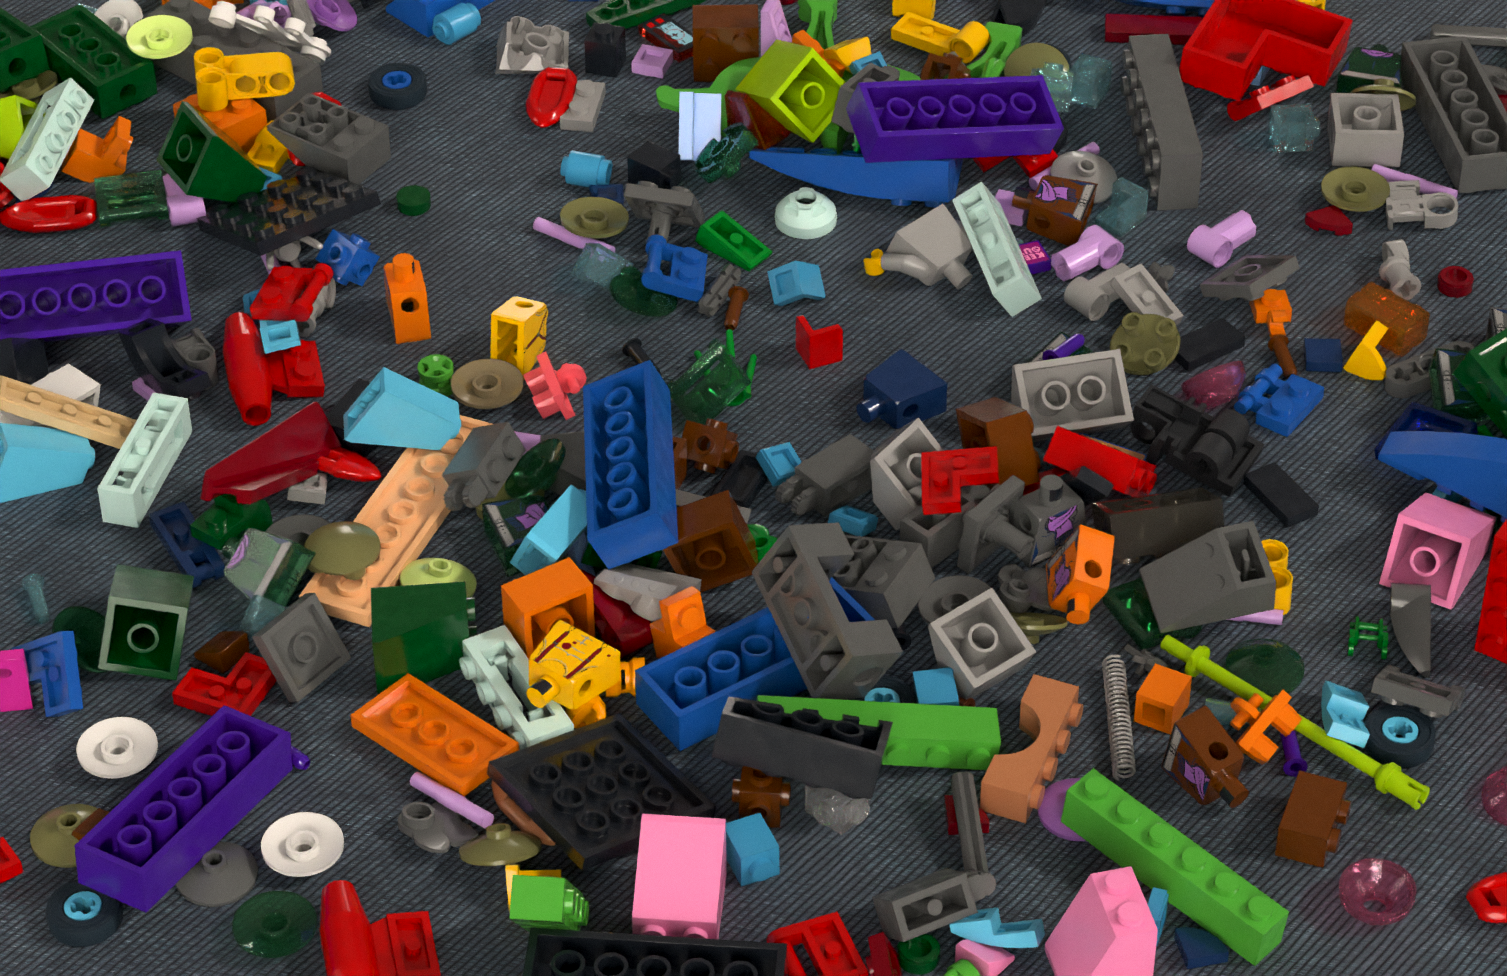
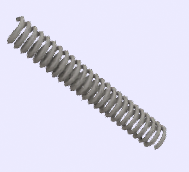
[1102,654,1136,781]

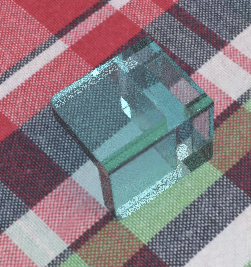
[1095,177,1148,237]
[571,243,633,293]
[238,594,289,637]

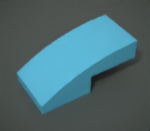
[259,320,301,354]
[1321,680,1370,748]
[949,907,1045,948]

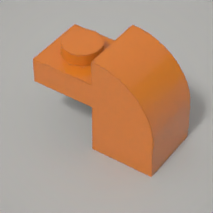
[61,116,133,183]
[650,586,715,659]

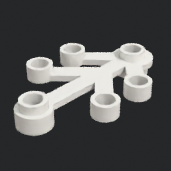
[208,1,331,64]

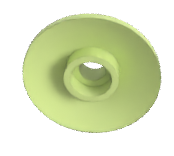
[126,15,193,59]
[400,558,477,597]

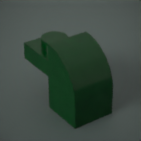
[190,494,273,551]

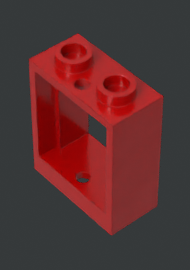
[1043,426,1157,500]

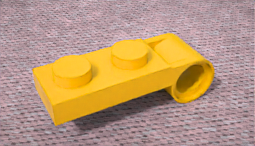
[891,12,990,64]

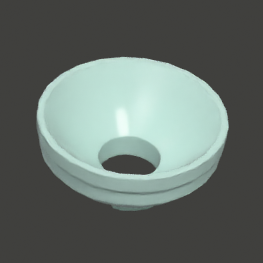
[775,187,837,239]

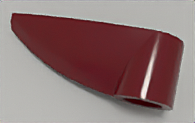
[579,568,653,659]

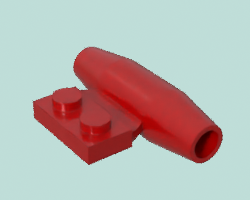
[223,312,325,426]
[319,880,441,976]

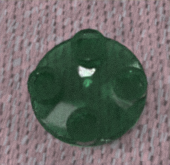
[609,266,678,317]

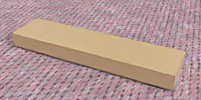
[0,375,137,449]

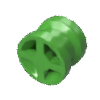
[417,354,454,397]

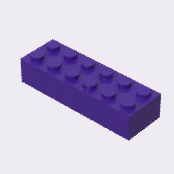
[846,75,1064,163]
[0,250,192,342]
[74,705,293,913]

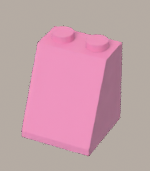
[1379,492,1497,609]
[632,814,727,939]
[1044,866,1158,976]

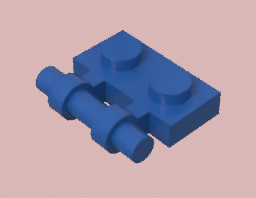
[1234,364,1324,437]

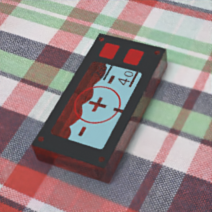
[638,13,693,63]

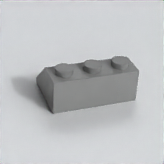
[1011,349,1134,442]

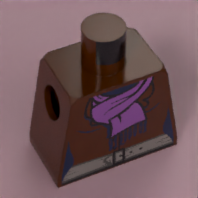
[1012,175,1098,246]
[1161,705,1249,808]

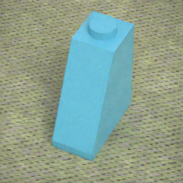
[343,367,461,450]
[0,423,95,503]
[509,484,587,575]

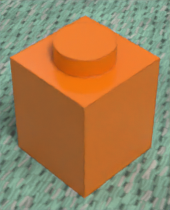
[1134,663,1192,735]

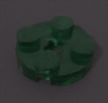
[695,122,758,183]

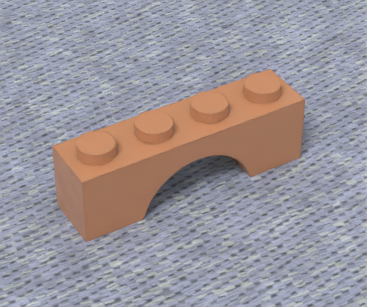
[980,674,1083,823]

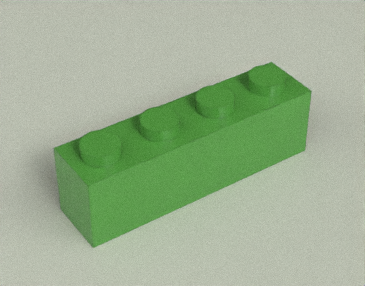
[509,875,589,933]

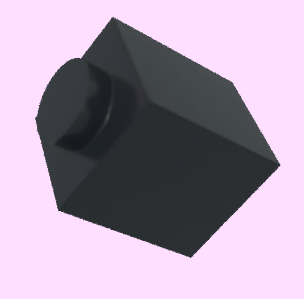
[584,22,626,78]
[627,141,682,190]

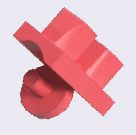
[523,351,587,420]

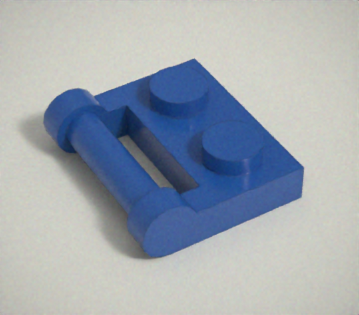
[641,234,708,302]

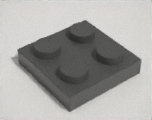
[1199,255,1300,301]
[252,593,351,703]

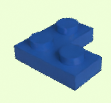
[12,631,83,717]

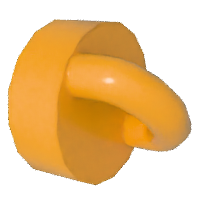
[565,695,606,729]

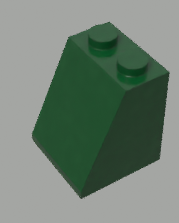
[156,101,267,202]
[98,564,194,681]
[371,581,477,695]

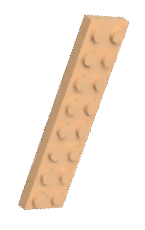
[299,415,492,627]

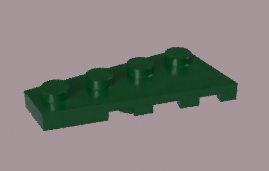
[586,0,707,29]

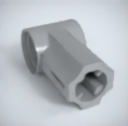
[1064,262,1130,321]

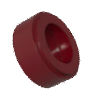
[1437,266,1474,298]

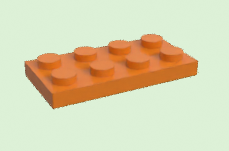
[350,673,520,797]

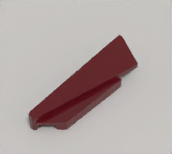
[200,401,341,504]

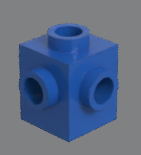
[315,229,380,287]

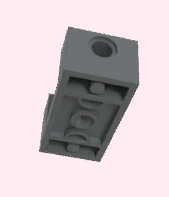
[752,522,903,700]

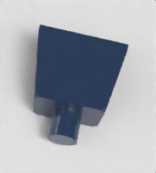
[856,349,947,429]

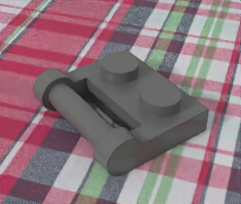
[1371,665,1465,718]

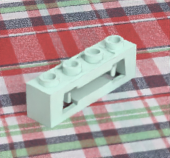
[0,77,94,201]
[953,182,1042,317]
[97,393,192,528]
[459,625,574,750]

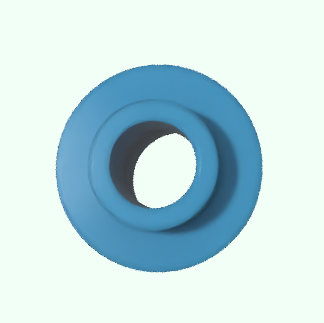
[432,3,481,45]
[560,150,613,187]

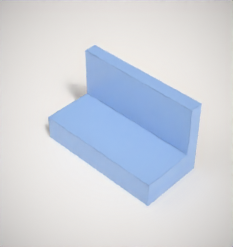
[679,92,722,161]

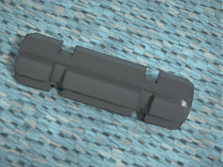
[697,264,741,317]

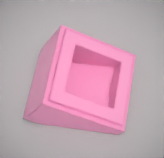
[955,939,1015,976]

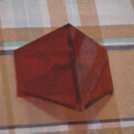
[725,90,790,150]

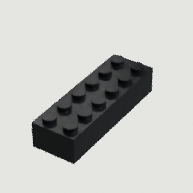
[522,928,787,976]

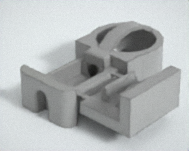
[1386,180,1458,230]

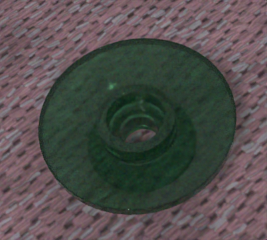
[505,438,566,500]
[52,606,109,673]
[1225,639,1305,697]
[232,891,317,958]

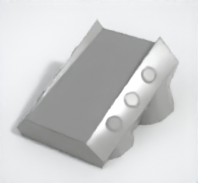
[495,16,569,74]
[593,563,702,621]

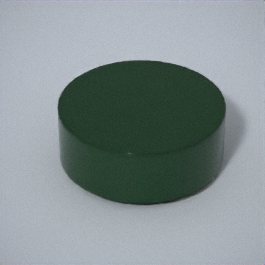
[396,185,431,216]
[897,934,940,975]

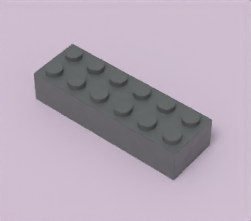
[134,0,323,123]
[1120,34,1203,211]
[1399,36,1507,193]

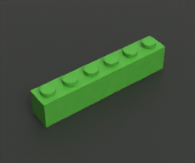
[757,695,1001,770]
[1061,768,1289,966]

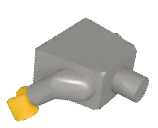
[863,203,973,289]

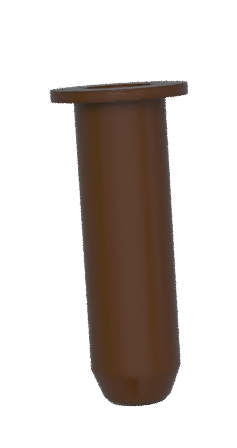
[724,286,749,331]
[1268,335,1297,379]

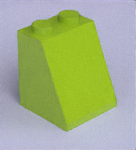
[735,39,846,143]

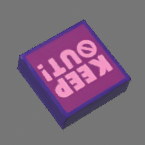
[1019,240,1051,275]

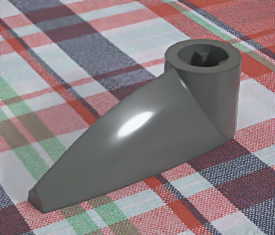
[1389,583,1431,678]

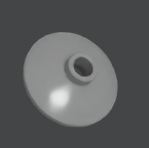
[1050,151,1117,204]

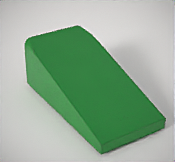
[695,210,773,272]

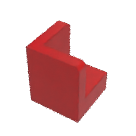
[796,315,843,370]

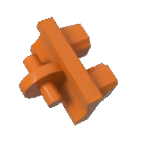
[1230,690,1302,765]

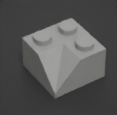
[1327,93,1404,167]
[870,417,944,531]
[928,588,1036,700]

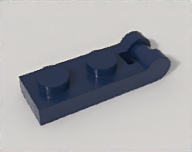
[149,501,226,589]

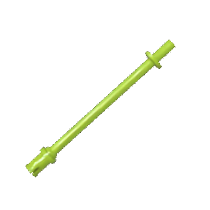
[1160,635,1430,810]

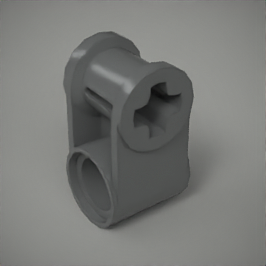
[170,327,219,391]

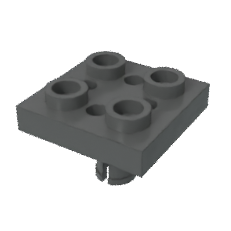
[624,181,705,243]
[957,475,1034,574]

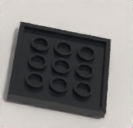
[196,167,381,256]
[487,713,716,871]

